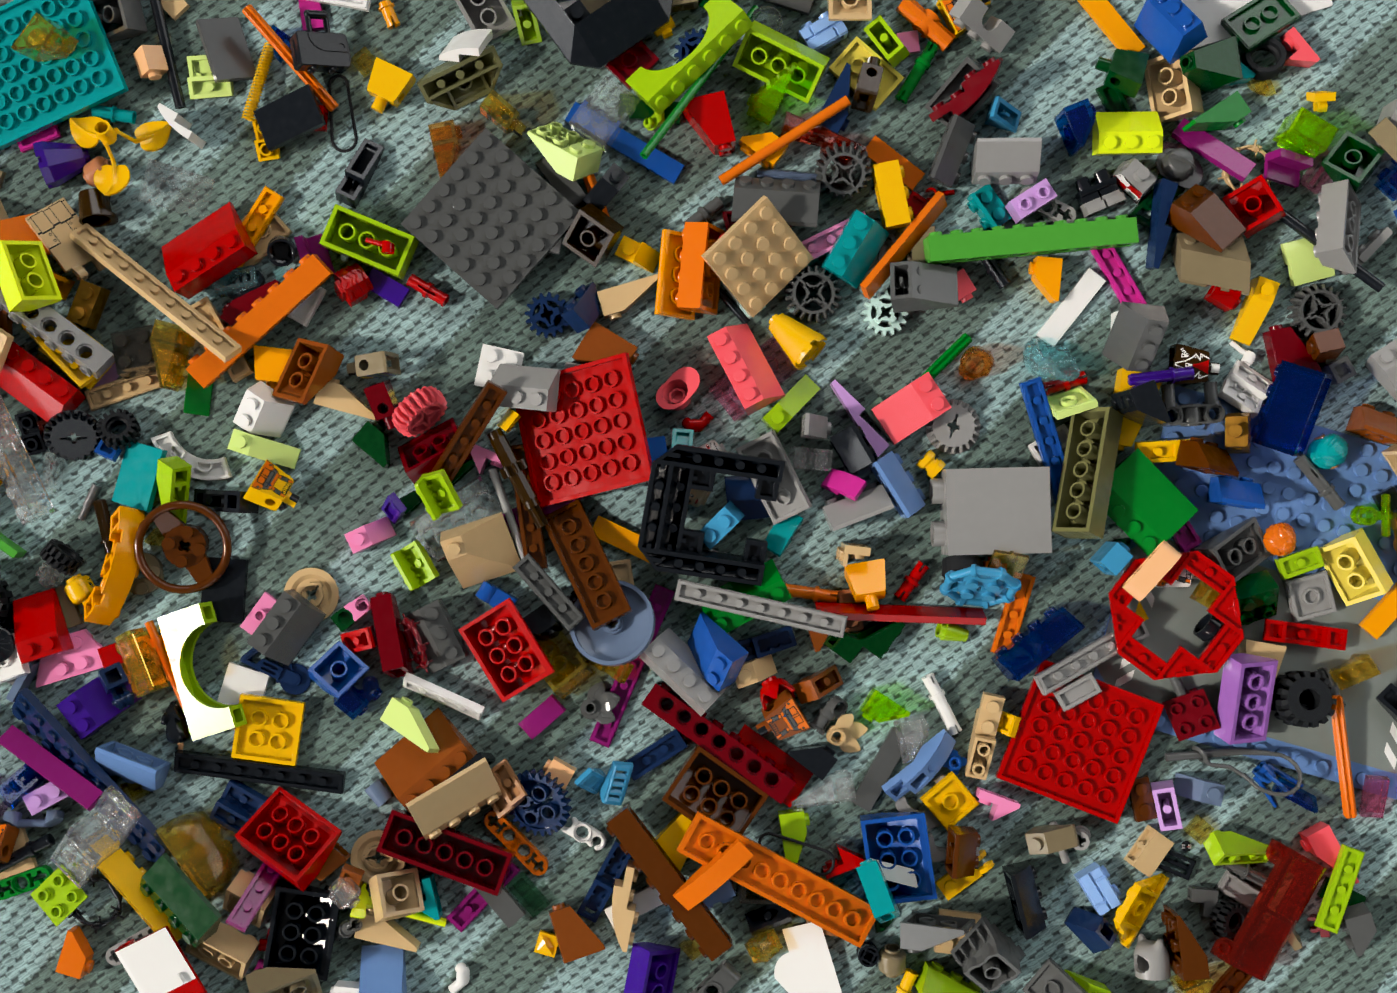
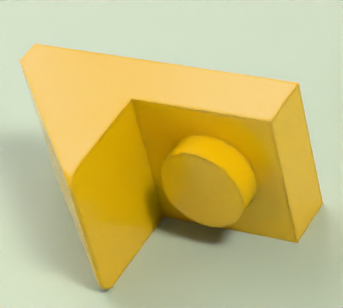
[615,235,660,273]

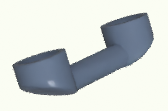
[3,810,65,828]

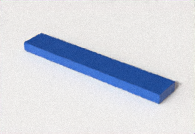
[565,102,685,185]
[1019,376,1064,504]

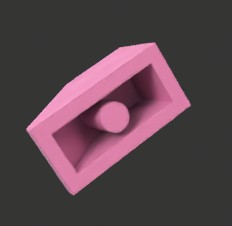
[344,516,397,554]

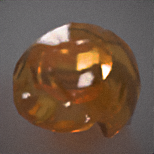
[958,345,994,381]

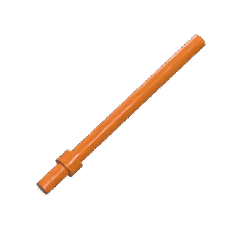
[144,620,185,715]

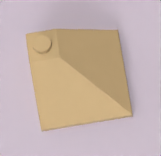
[440,512,520,589]

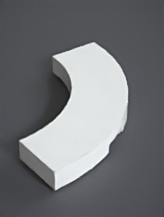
[151,431,232,481]

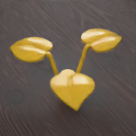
[69,116,172,196]

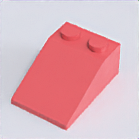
[871,372,952,445]

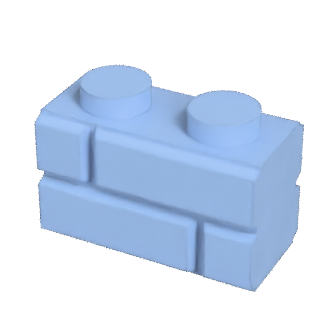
[798,11,848,53]
[1074,862,1122,915]

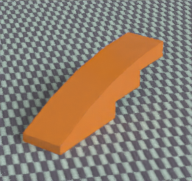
[673,838,754,911]

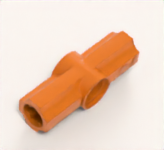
[896,0,956,52]

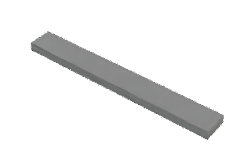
[674,579,848,638]

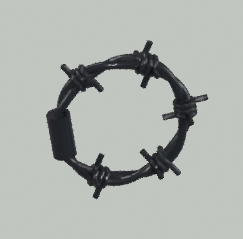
[68,869,124,934]

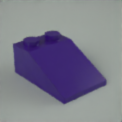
[56,677,142,740]

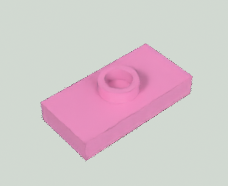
[240,592,277,635]

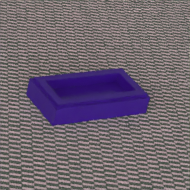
[368,268,410,308]
[382,492,407,524]

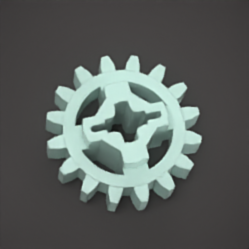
[861,290,908,337]

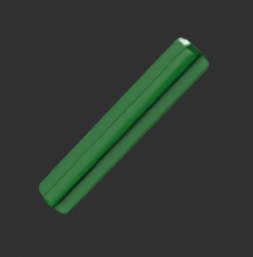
[921,333,972,379]

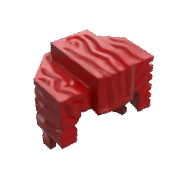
[334,263,373,307]

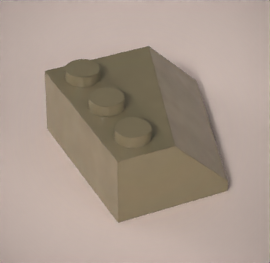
[1171,233,1251,296]

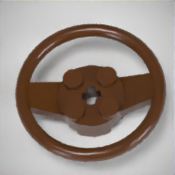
[134,500,232,594]

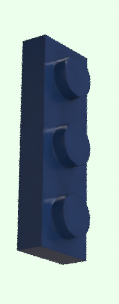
[624,729,688,781]

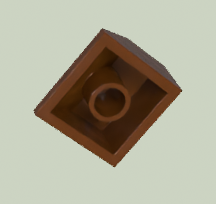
[1175,437,1239,477]
[945,825,981,879]

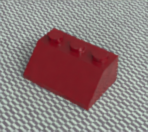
[398,417,473,484]

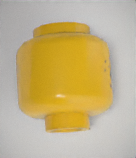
[64,573,96,606]

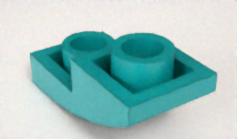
[765,514,803,557]

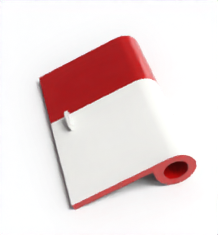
[114,926,208,993]

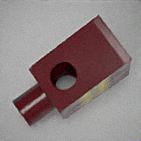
[363,379,399,430]

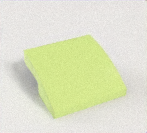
[187,55,234,100]
[1280,238,1335,286]

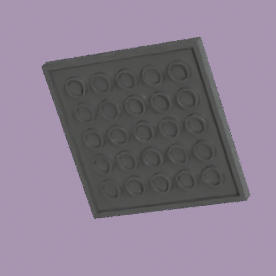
[401,128,579,309]

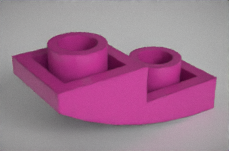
[821,468,867,502]

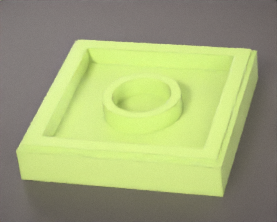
[1047,386,1099,420]

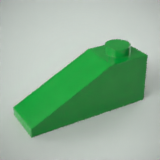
[1182,91,1252,132]

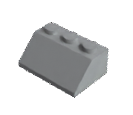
[970,138,1042,186]
[491,364,560,412]
[821,482,894,531]

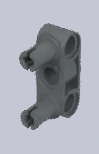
[1160,381,1225,427]

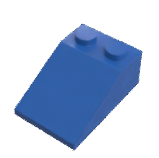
[687,612,749,692]

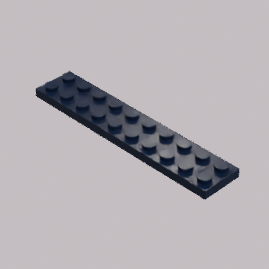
[11,687,172,863]

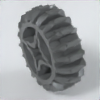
[815,141,873,200]
[784,265,842,323]
[1286,283,1347,339]

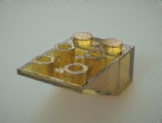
[150,319,196,392]

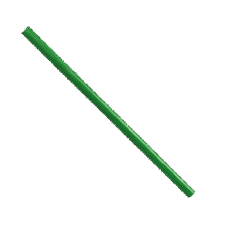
[640,5,760,159]

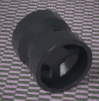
[856,940,879,967]

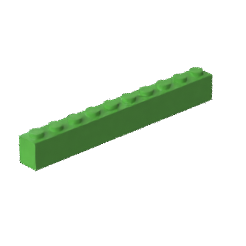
[923,214,1139,265]

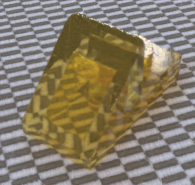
[1329,654,1381,690]

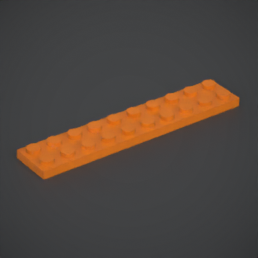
[676,811,876,948]

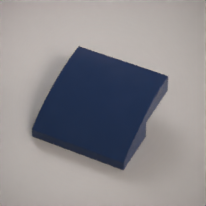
[724,475,770,520]
[209,779,268,833]

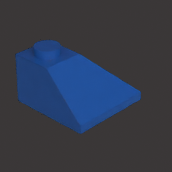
[308,640,370,699]

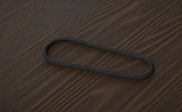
[328,74,358,153]
[758,832,835,876]

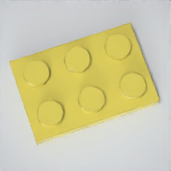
[828,36,904,112]

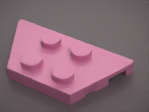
[36,629,104,688]

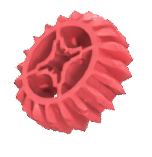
[392,386,448,437]

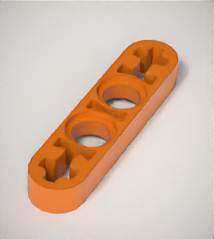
[484,810,549,876]

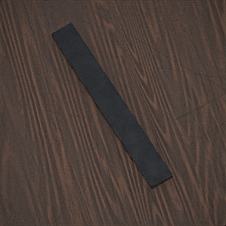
[174,749,346,794]

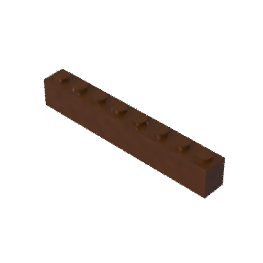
[606,804,733,961]

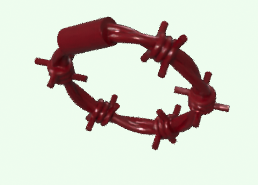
[398,613,433,673]

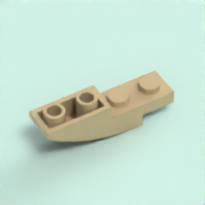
[965,691,1005,780]
[612,860,639,952]

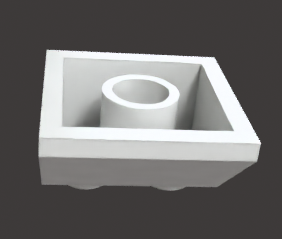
[233,381,296,438]

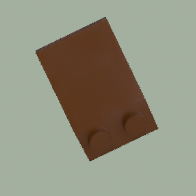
[1166,184,1246,253]

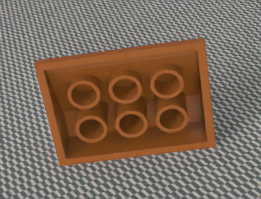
[374,707,478,814]

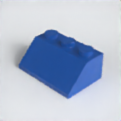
[1134,0,1208,65]

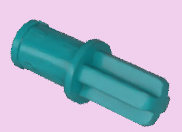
[91,105,137,124]

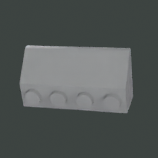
[1313,179,1362,274]
[639,628,730,716]

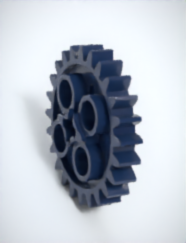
[509,768,572,837]

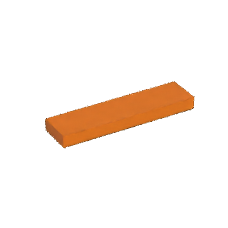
[990,571,1036,658]

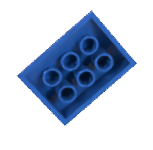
[860,812,937,904]

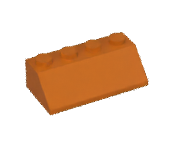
[675,222,725,315]

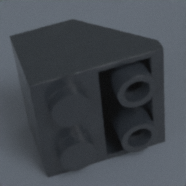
[828,424,876,474]

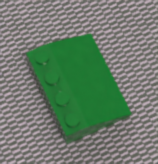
[1107,448,1199,556]

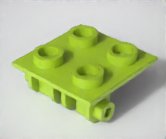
[30,865,88,927]

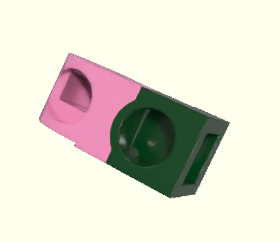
[330,594,372,632]

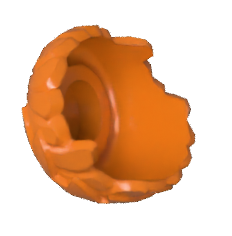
[1263,522,1297,556]

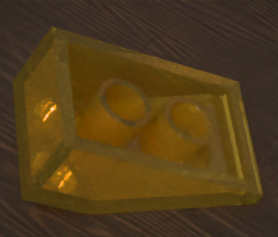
[537,631,595,699]

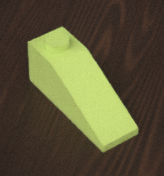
[227,429,301,469]
[380,696,440,753]

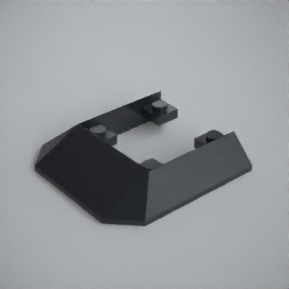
[523,0,672,69]
[638,444,785,586]

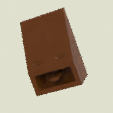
[1161,905,1210,981]

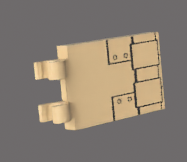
[25,197,106,282]

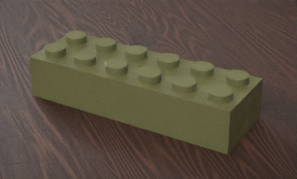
[1051,407,1124,539]

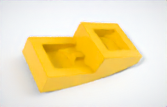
[496,408,521,433]

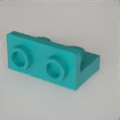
[967,184,1012,230]

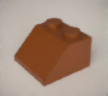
[1345,404,1397,445]

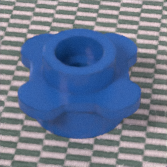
[943,749,967,775]

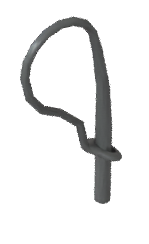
[1165,745,1303,797]

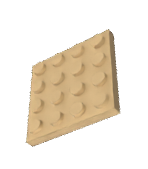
[701,195,814,317]

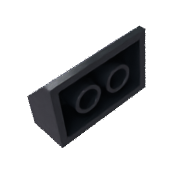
[1111,380,1171,427]
[1002,860,1048,940]

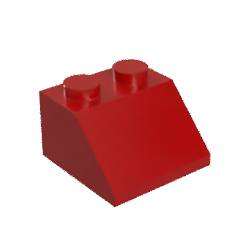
[1222,174,1286,239]

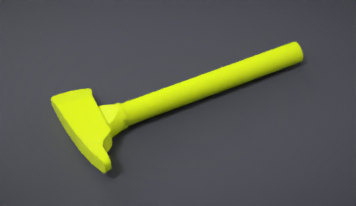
[350,882,447,927]

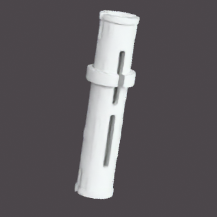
[921,673,962,736]

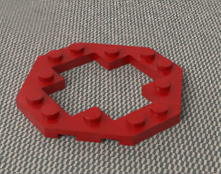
[1108,550,1244,680]

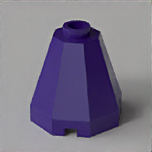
[33,141,91,189]

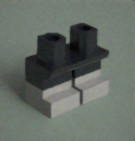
[1075,168,1126,218]

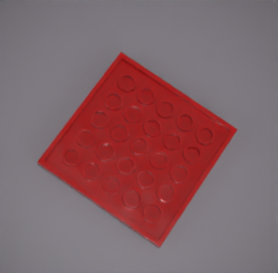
[515,352,652,508]
[995,658,1164,824]

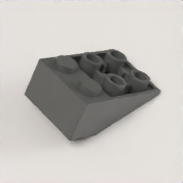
[890,260,959,313]

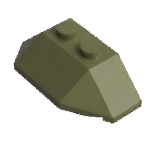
[417,45,503,110]

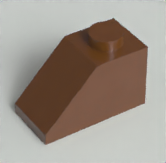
[1306,328,1346,364]

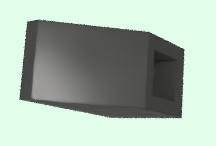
[1340,902,1377,957]

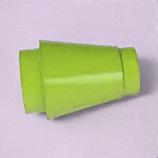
[935,624,969,642]

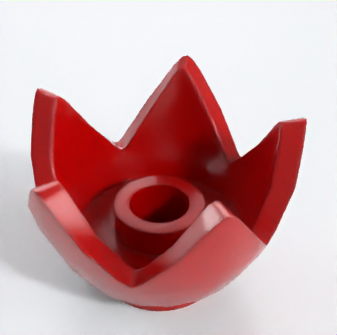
[760,676,796,711]

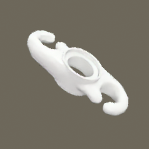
[561,814,607,851]

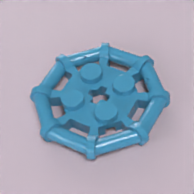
[939,564,1022,609]

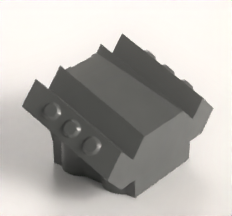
[951,916,1026,993]

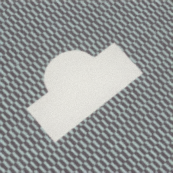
[774,922,842,993]

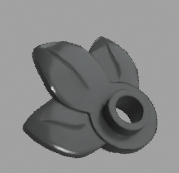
[580,682,621,724]

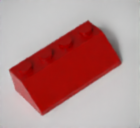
[0,342,86,422]

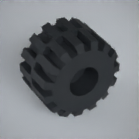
[1271,671,1337,728]

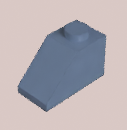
[1173,772,1225,807]

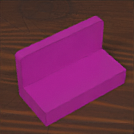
[1264,148,1314,188]
[294,234,335,273]

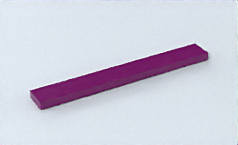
[589,584,675,748]

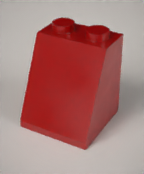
[683,90,736,157]

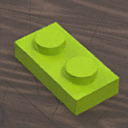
[1274,546,1325,580]

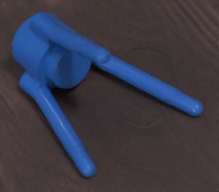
[1252,761,1304,808]

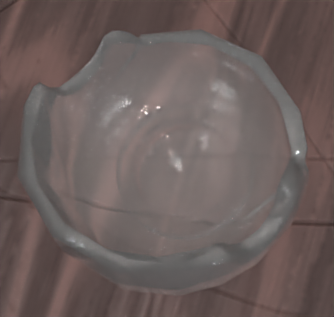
[750,6,783,33]

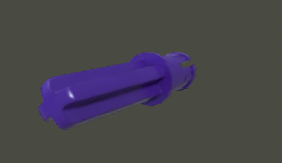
[1128,366,1195,386]

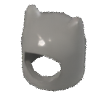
[1133,933,1171,981]

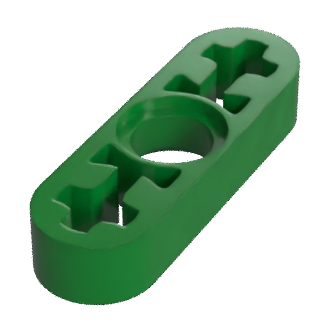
[0,865,53,900]

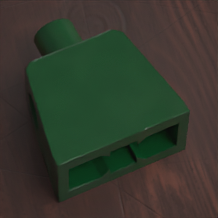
[1095,49,1149,98]

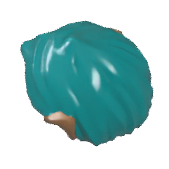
[1306,433,1349,470]

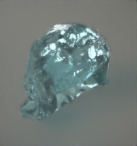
[1023,338,1080,382]

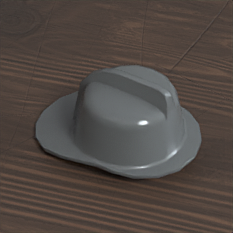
[1156,148,1203,189]

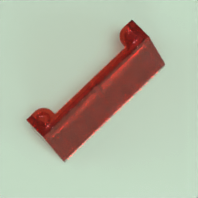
[1210,838,1327,982]

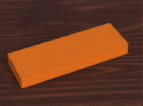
[863,135,925,191]

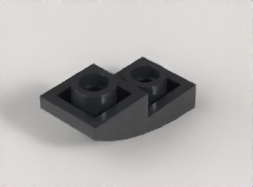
[14,410,48,457]

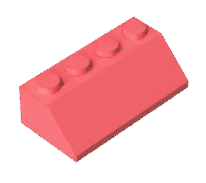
[707,323,785,415]

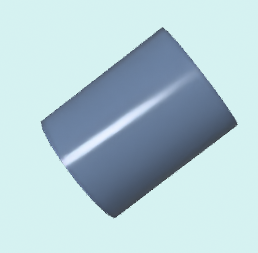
[364,779,393,808]

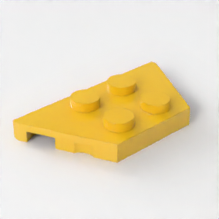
[1113,873,1170,949]

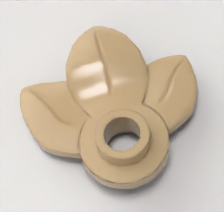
[826,713,868,753]

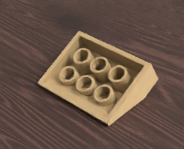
[406,757,502,840]

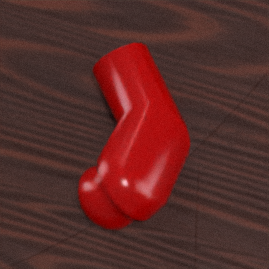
[682,411,714,432]

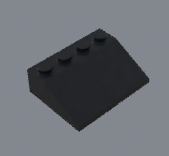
[263,880,341,981]

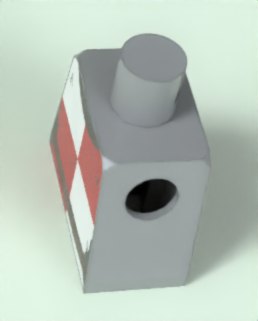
[1110,158,1157,204]

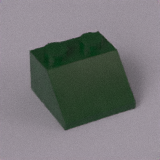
[1321,131,1385,193]

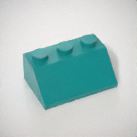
[821,209,890,289]

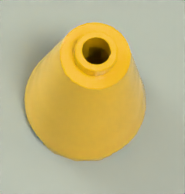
[769,313,827,370]

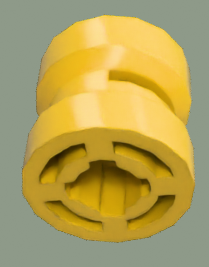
[916,449,946,479]

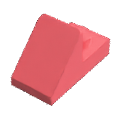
[1280,27,1320,68]

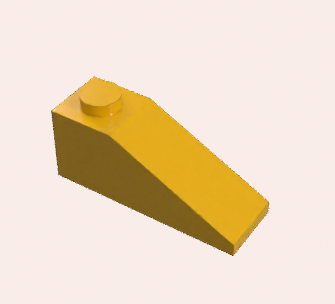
[1229,276,1280,346]

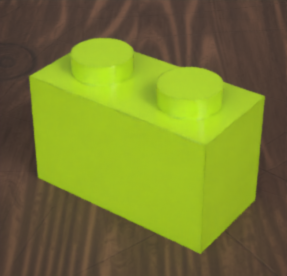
[863,15,910,68]

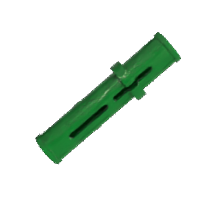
[895,42,939,104]

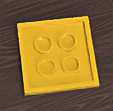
[231,693,306,766]

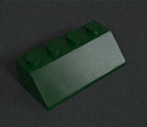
[140,853,222,948]

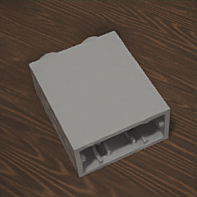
[929,466,1052,556]

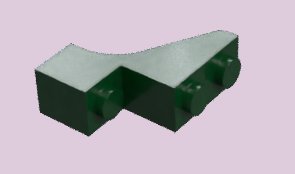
[823,621,905,663]

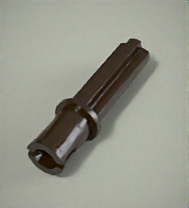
[93,499,113,554]

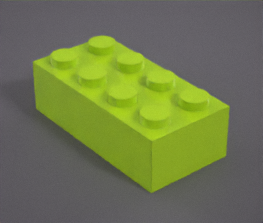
[732,20,830,104]
[319,204,419,280]

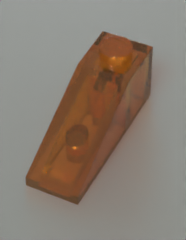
[428,119,463,179]

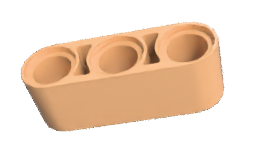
[1122,540,1182,602]

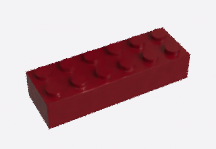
[376,808,516,896]

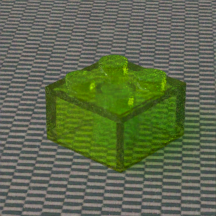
[1272,107,1339,158]

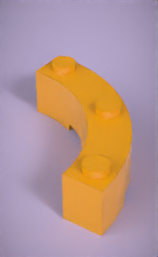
[84,505,145,626]

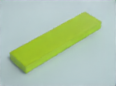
[1314,844,1365,934]

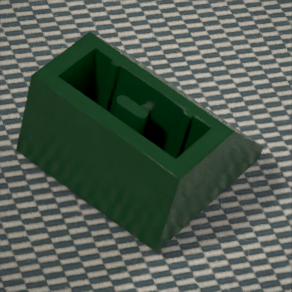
[1235,569,1279,625]

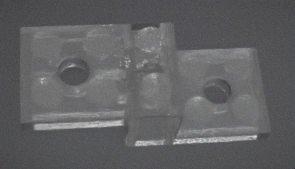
[50,785,142,889]

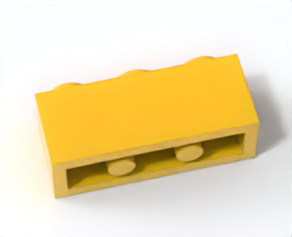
[871,159,913,231]

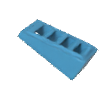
[599,761,634,805]
[574,768,607,794]

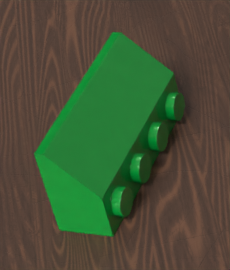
[701,559,792,633]

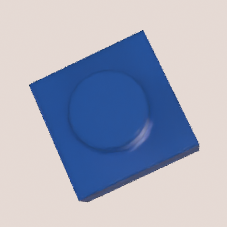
[94,439,125,462]

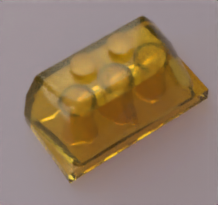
[155,811,240,899]

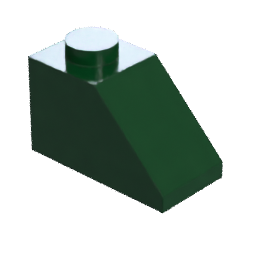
[351,421,391,468]

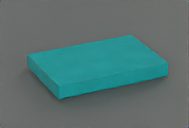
[112,442,167,512]

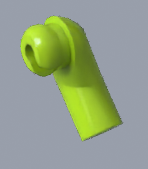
[643,111,665,131]

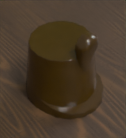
[78,188,118,227]

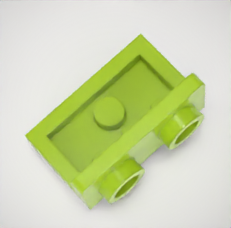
[414,469,463,521]
[390,539,440,591]

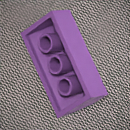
[1214,653,1278,745]

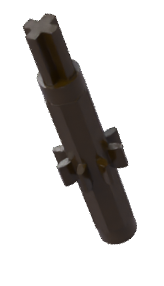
[487,428,549,529]

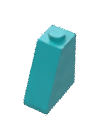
[856,859,901,923]

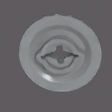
[925,399,981,454]

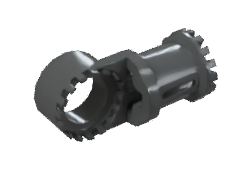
[809,695,848,735]

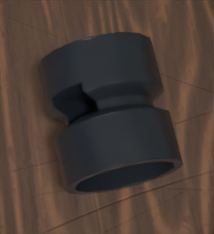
[267,235,296,267]
[1193,613,1224,644]

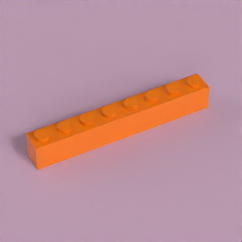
[186,254,334,388]

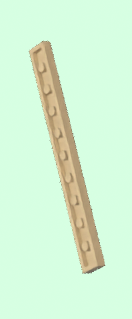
[69,223,242,363]

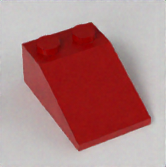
[13,588,74,664]

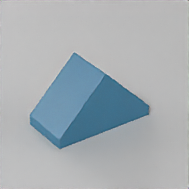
[984,96,1022,133]

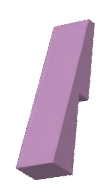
[830,380,889,458]

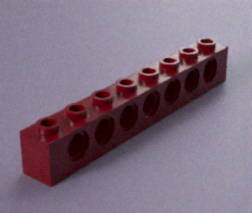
[642,682,796,804]

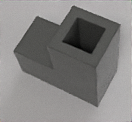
[1187,886,1219,917]

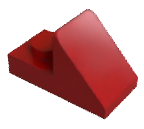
[340,625,378,653]
[822,843,865,879]

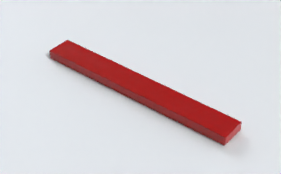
[814,602,987,625]

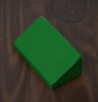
[183,373,213,416]

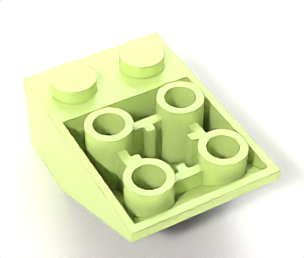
[527,122,603,181]

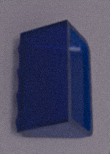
[1251,360,1333,456]

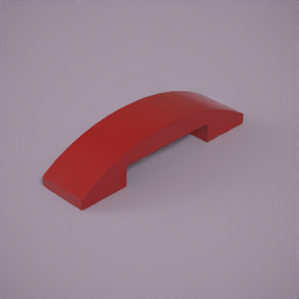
[1263,619,1348,651]

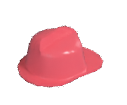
[656,367,700,411]

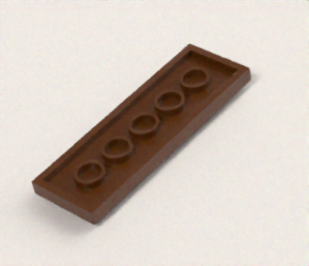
[545,499,633,631]

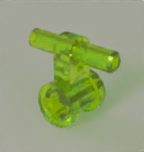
[1350,494,1393,537]

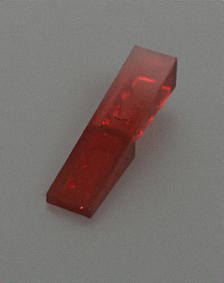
[780,112,866,160]

